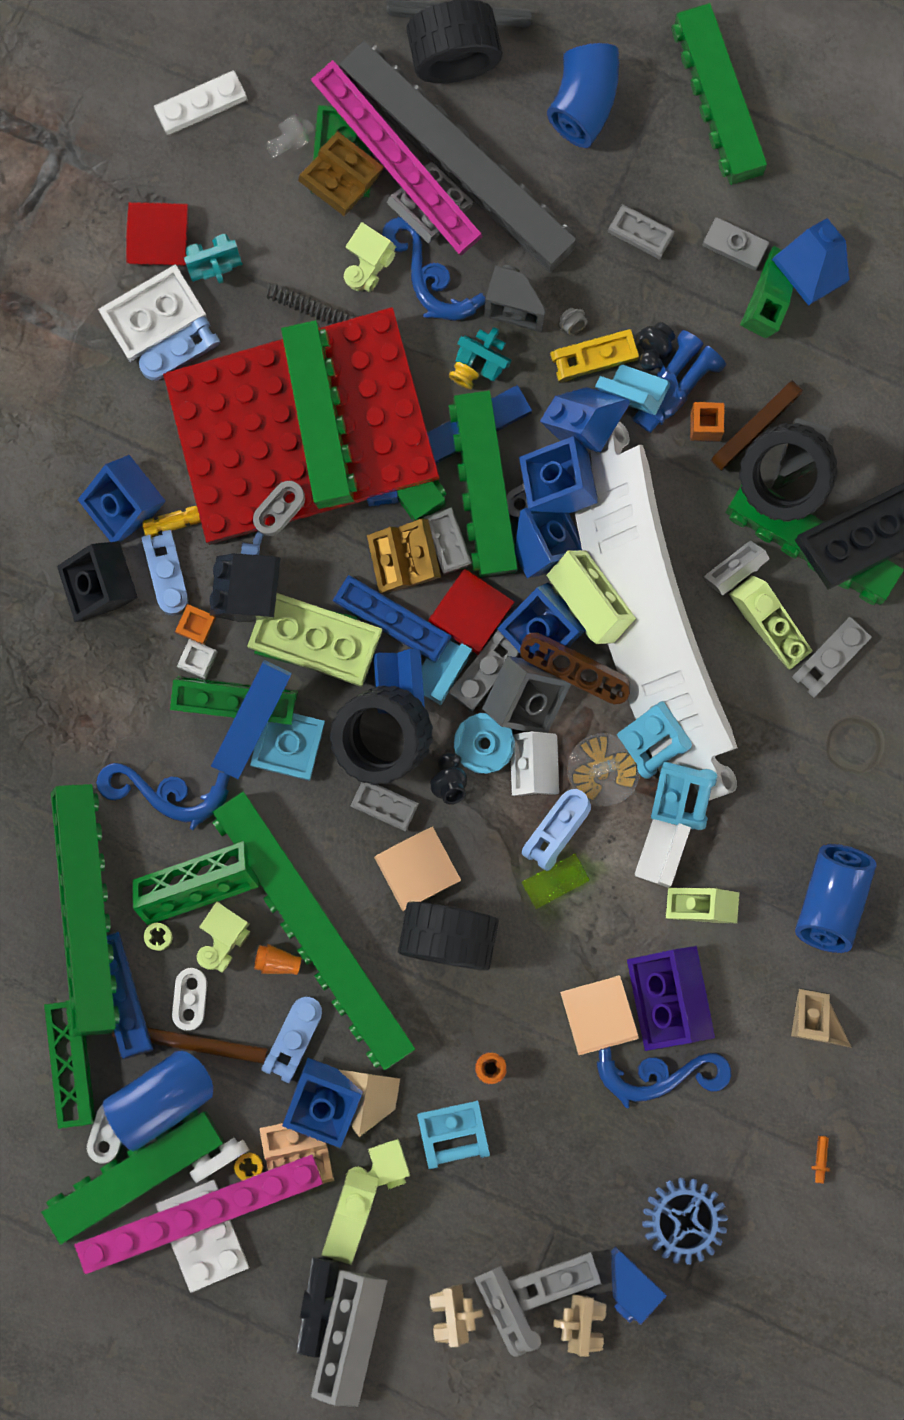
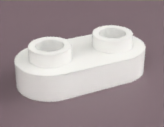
[172,968,208,1031]
[87,1105,122,1163]
[190,1137,249,1183]

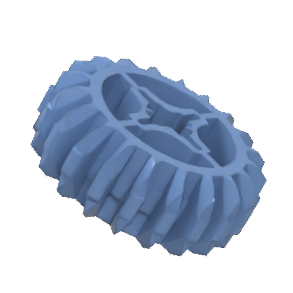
[642,1178,728,1264]

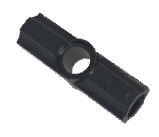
[297,1257,339,1357]

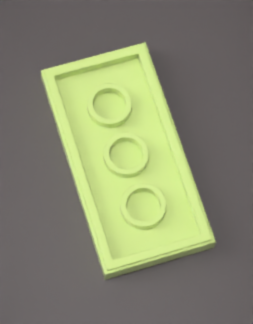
[247,593,383,687]

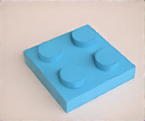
[250,713,325,781]

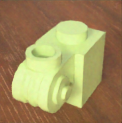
[344,222,396,293]
[197,902,250,973]
[346,1138,410,1194]

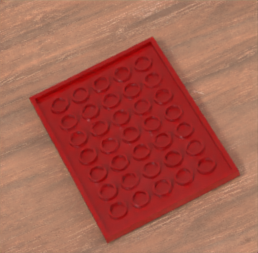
[163,307,440,545]

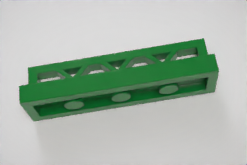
[170,676,298,725]
[133,841,259,926]
[44,1000,96,1129]

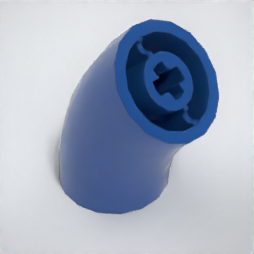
[547,43,619,148]
[795,844,877,953]
[103,1050,214,1151]

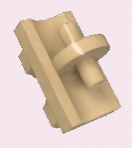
[430,1285,483,1347]
[553,1294,606,1357]

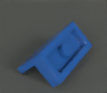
[374,649,425,714]

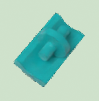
[184,234,243,284]
[455,327,512,381]

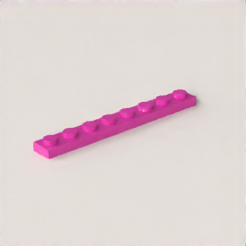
[310,60,483,256]
[74,1154,323,1274]

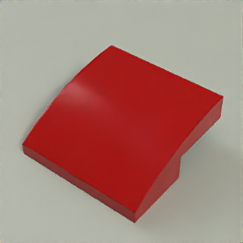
[126,202,188,265]
[428,569,515,655]

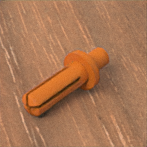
[811,1136,830,1184]

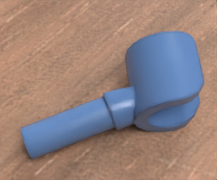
[241,531,264,555]

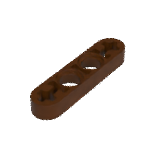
[710,380,803,471]
[520,633,631,704]

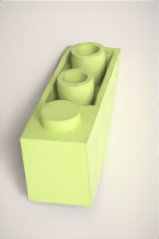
[729,575,813,670]

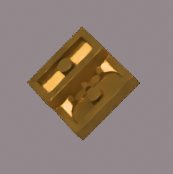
[298,132,384,216]
[367,519,441,594]

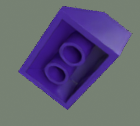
[627,946,715,1051]

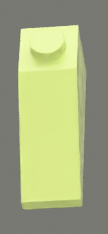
[322,1169,379,1265]

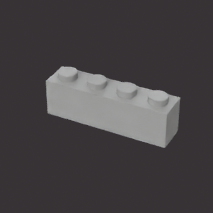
[311,1270,387,1407]

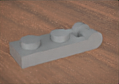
[792,617,872,698]
[449,630,520,712]
[509,1252,601,1311]
[474,1266,541,1357]

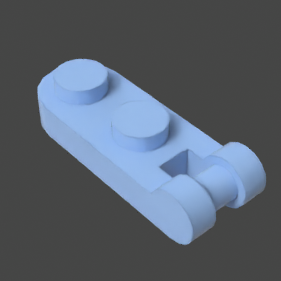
[139,316,221,381]
[141,530,189,616]
[522,789,591,871]
[261,997,322,1084]

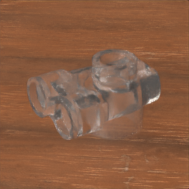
[265,112,314,158]

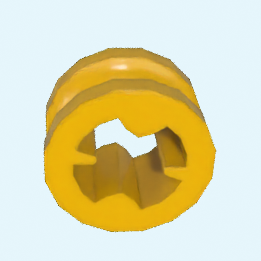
[449,362,479,389]
[234,1153,263,1180]

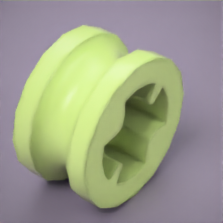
[144,923,173,951]

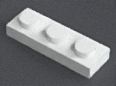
[154,70,247,136]

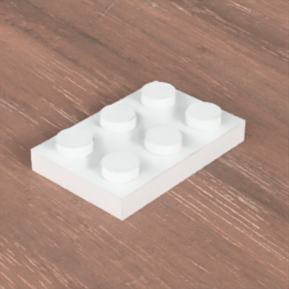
[98,265,207,362]
[156,1179,249,1293]

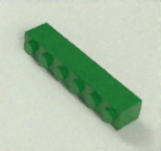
[672,3,767,185]
[281,320,357,509]
[448,390,517,578]
[725,485,904,606]
[41,1109,226,1245]

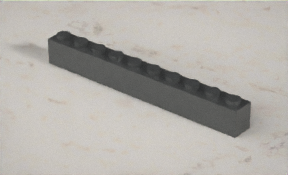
[339,40,576,273]

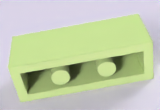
[546,550,636,644]

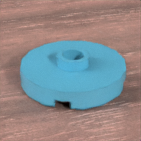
[454,713,515,774]

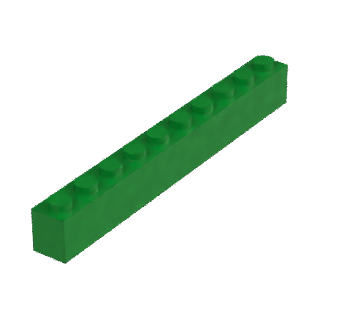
[212,791,416,1070]

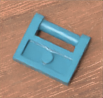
[616,701,692,779]
[651,762,717,830]
[417,1101,490,1169]

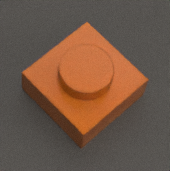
[175,604,216,645]

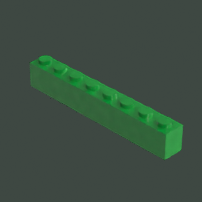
[51,784,119,1037]

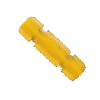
[142,506,201,537]

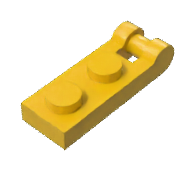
[550,329,639,383]

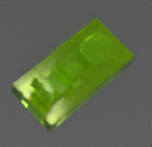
[521,853,590,910]

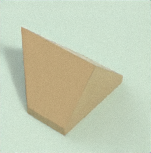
[791,989,852,1048]
[339,1070,400,1137]

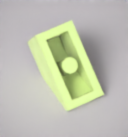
[666,888,739,923]

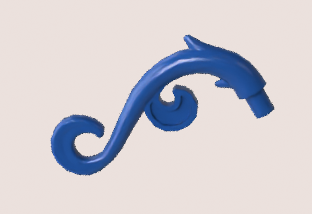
[382,217,485,321]
[96,763,230,830]
[596,1047,731,1108]

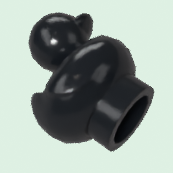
[636,322,675,371]
[430,752,467,805]

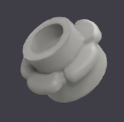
[559,308,587,336]

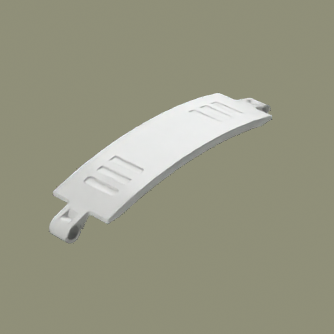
[575,422,737,801]

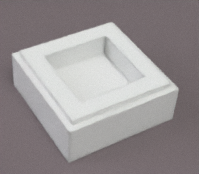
[177,639,218,679]

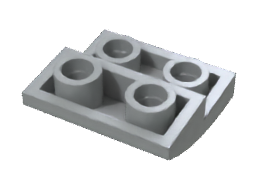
[387,162,473,243]

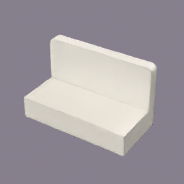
[511,731,559,796]
[635,819,691,888]

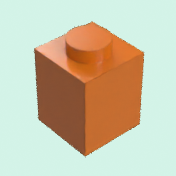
[690,402,724,441]

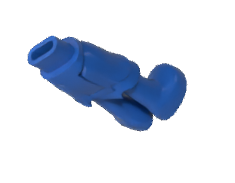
[632,330,727,433]

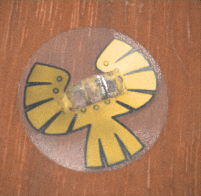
[567,733,640,806]

